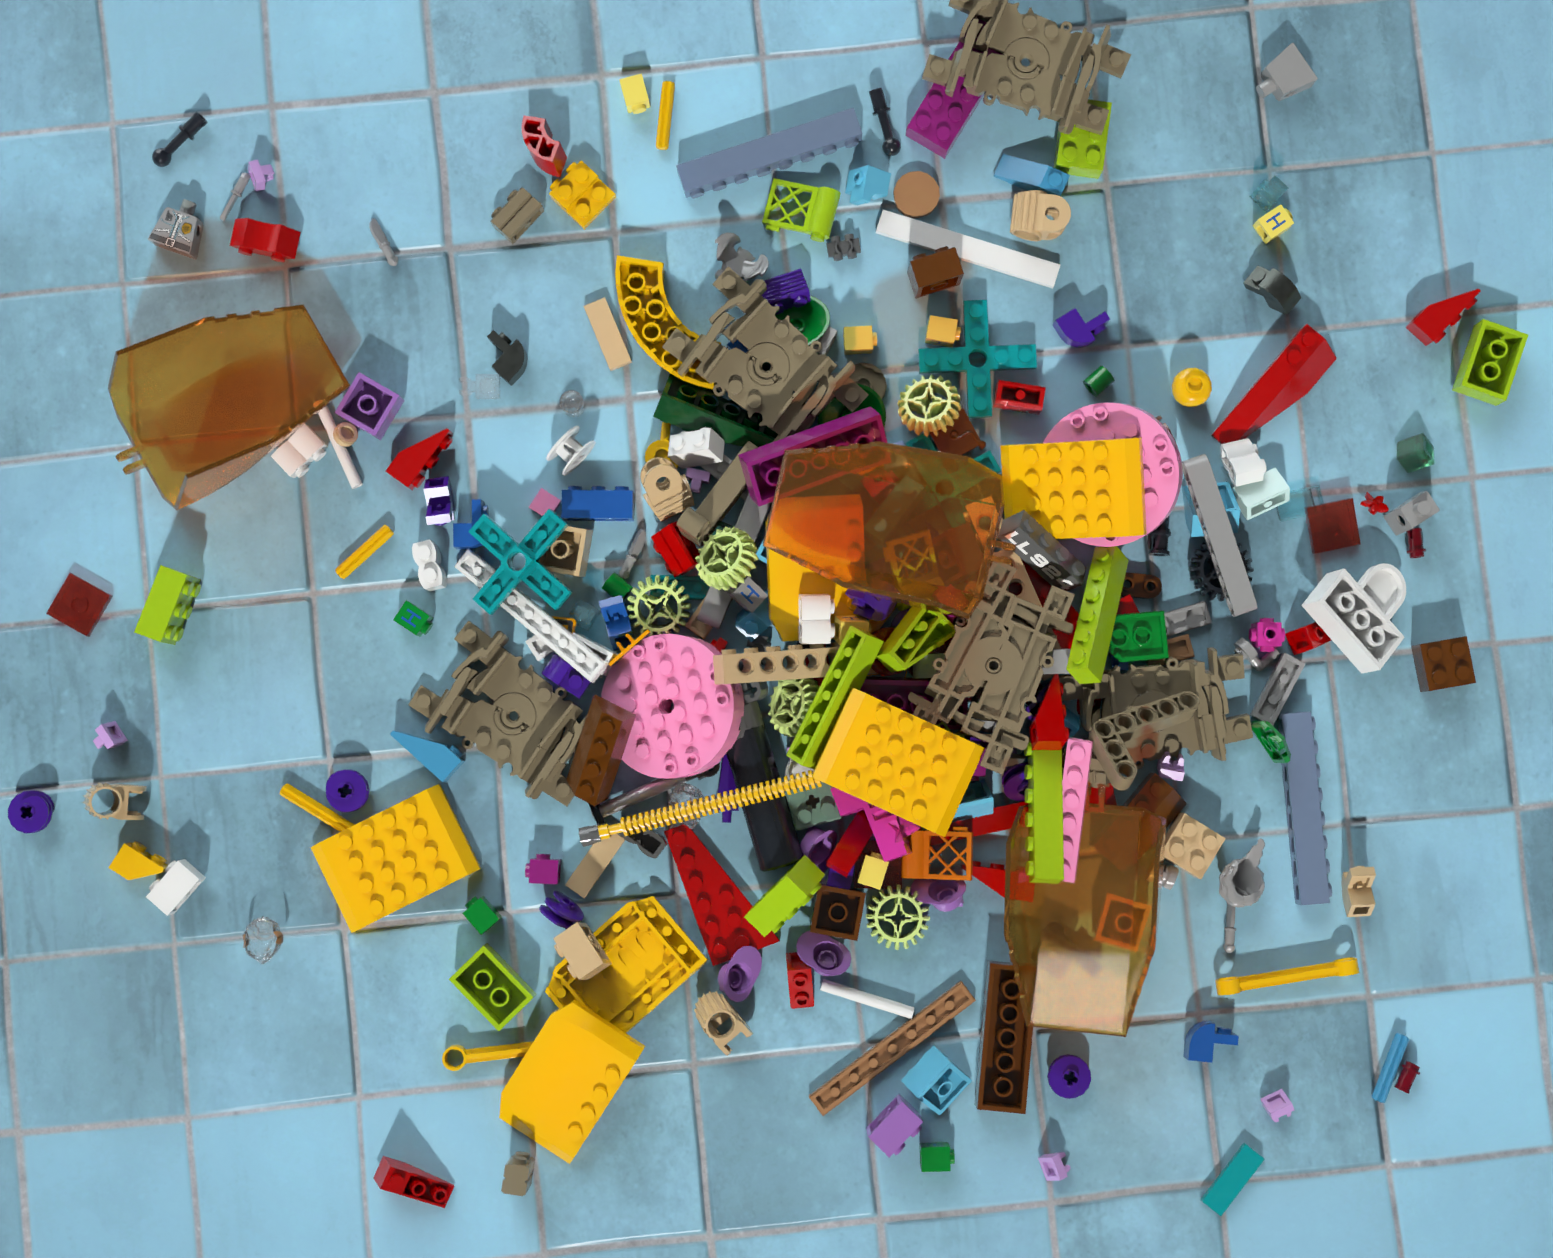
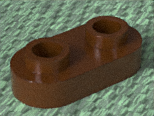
[1121,572,1162,599]

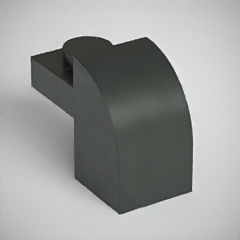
[1243,266,1301,315]
[487,330,527,386]

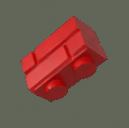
[993,380,1046,415]
[651,521,700,577]

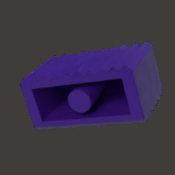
[762,268,811,315]

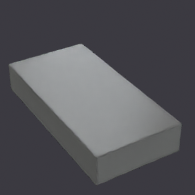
[1164,601,1212,636]

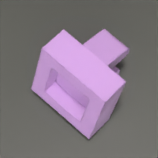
[248,159,274,192]
[686,467,712,494]
[93,721,128,749]
[1157,752,1185,781]
[1260,1089,1294,1122]
[1038,1152,1071,1181]

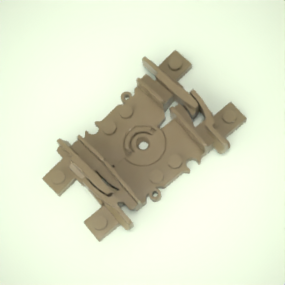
[922,0,1131,135]
[662,266,869,442]
[908,558,1075,775]
[408,621,587,807]
[1059,647,1253,788]

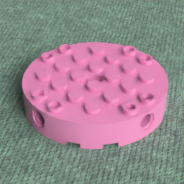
[1043,403,1183,547]
[601,634,744,779]

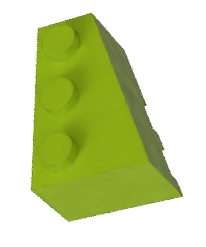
[876,600,955,672]

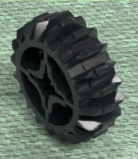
[1188,543,1254,602]

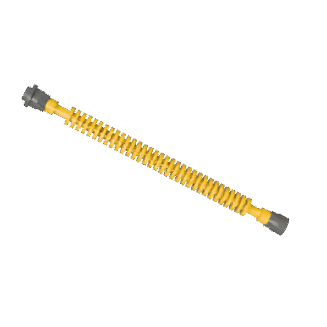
[579,769,822,847]

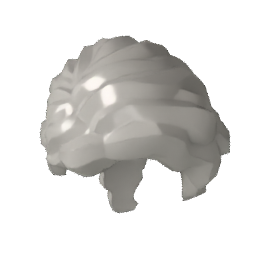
[1219,838,1265,908]

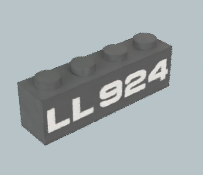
[998,510,1086,591]

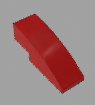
[826,810,873,877]

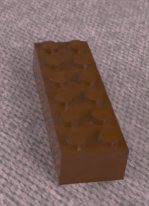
[974,960,1038,1114]

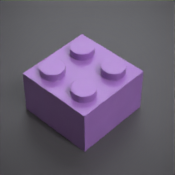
[334,372,405,440]
[866,1094,923,1158]

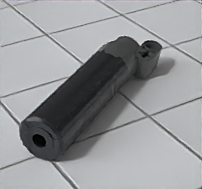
[726,660,803,872]

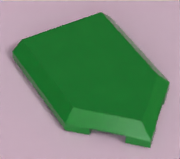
[1108,611,1169,662]
[1251,721,1291,763]

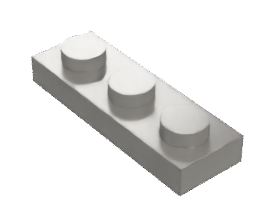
[1250,653,1305,725]

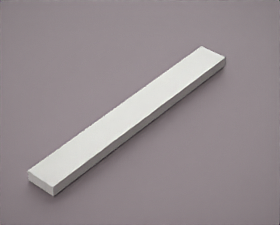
[876,209,1060,289]
[454,548,608,683]

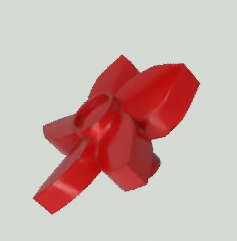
[1360,492,1389,515]

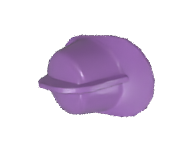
[800,826,837,873]
[910,879,966,912]
[796,931,851,976]
[718,946,762,1002]

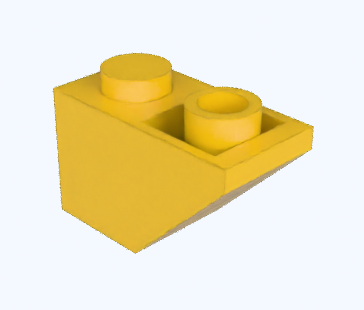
[108,841,168,880]

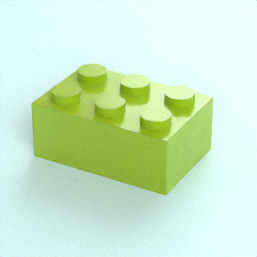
[1053,99,1112,179]
[1452,319,1528,406]
[134,565,201,645]
[744,855,825,937]
[449,943,537,1031]

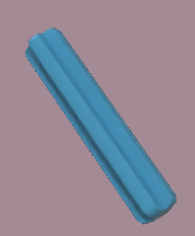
[1372,1033,1409,1103]

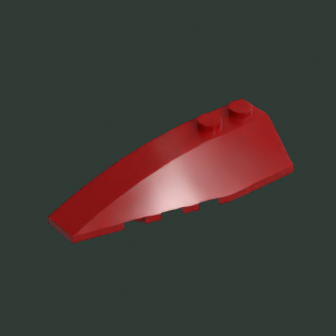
[1211,324,1337,444]

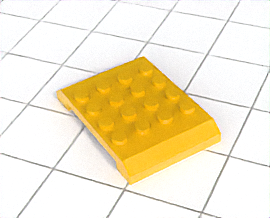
[1000,437,1147,539]
[812,687,985,837]
[310,784,481,933]

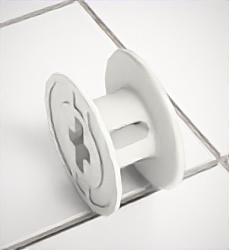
[546,425,596,476]

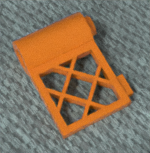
[901,827,973,881]

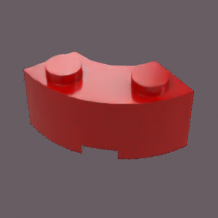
[522,115,567,177]
[230,218,301,262]

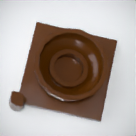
[930,408,986,463]

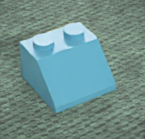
[1182,482,1240,537]
[901,1045,972,1116]

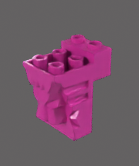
[830,787,921,862]

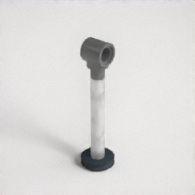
[588,763,720,826]

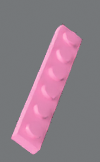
[1062,737,1093,883]

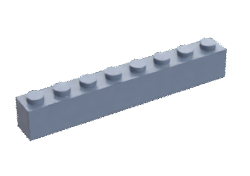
[676,108,862,199]
[1277,712,1332,905]

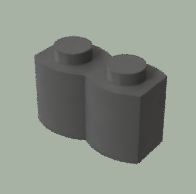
[619,816,668,858]

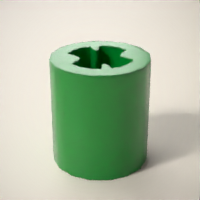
[1083,366,1115,397]
[602,572,633,600]

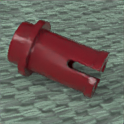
[1406,528,1426,558]
[1394,1061,1420,1094]

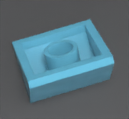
[952,779,994,822]

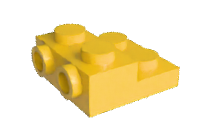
[549,160,616,230]

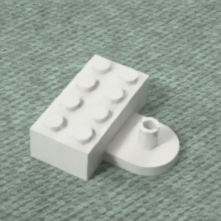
[1301,563,1406,674]

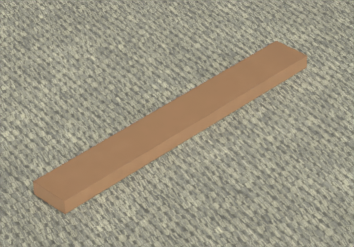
[809,981,976,1116]

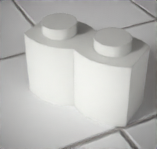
[271,424,328,478]
[1220,438,1267,487]
[412,539,447,592]
[798,594,835,644]

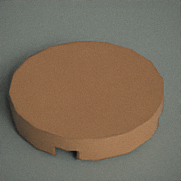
[893,171,940,219]

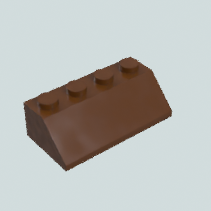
[567,695,636,806]
[1090,773,1187,876]

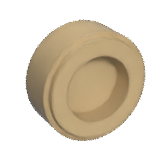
[333,422,358,447]

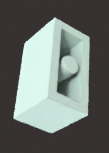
[1233,467,1290,520]

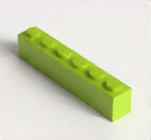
[1066,546,1129,684]
[786,625,884,769]
[1024,738,1064,884]

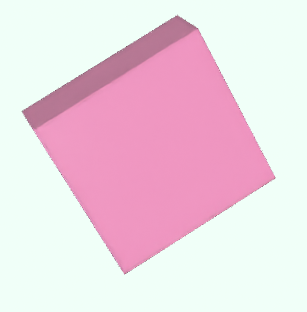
[529,488,562,516]

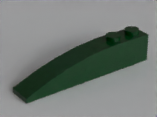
[653,374,778,447]

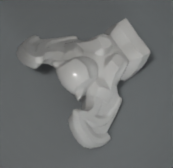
[715,233,769,281]

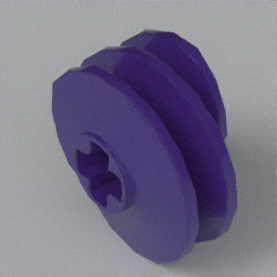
[1002,762,1028,801]
[326,769,370,812]
[8,790,54,833]
[539,891,584,929]
[1047,1054,1091,1099]

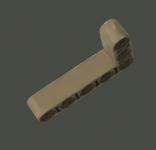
[677,441,758,547]
[1088,691,1200,791]

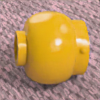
[1172,368,1212,407]

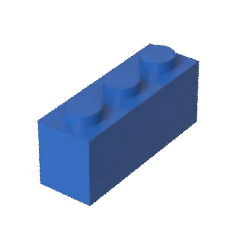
[561,486,634,521]

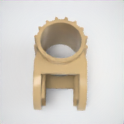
[1010,190,1071,241]
[640,457,695,522]
[82,783,147,820]
[694,991,753,1056]

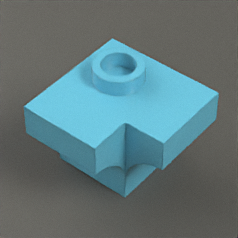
[845,165,891,205]

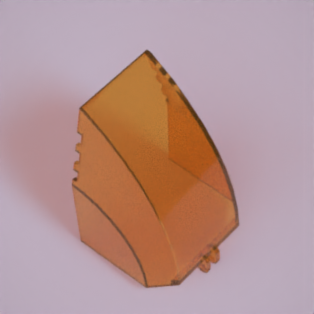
[108,304,350,510]
[763,441,1016,619]
[1004,783,1166,1037]

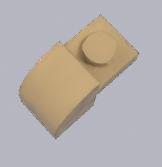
[1341,866,1376,917]

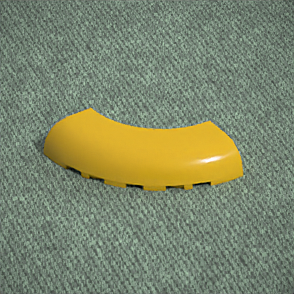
[615,255,721,389]

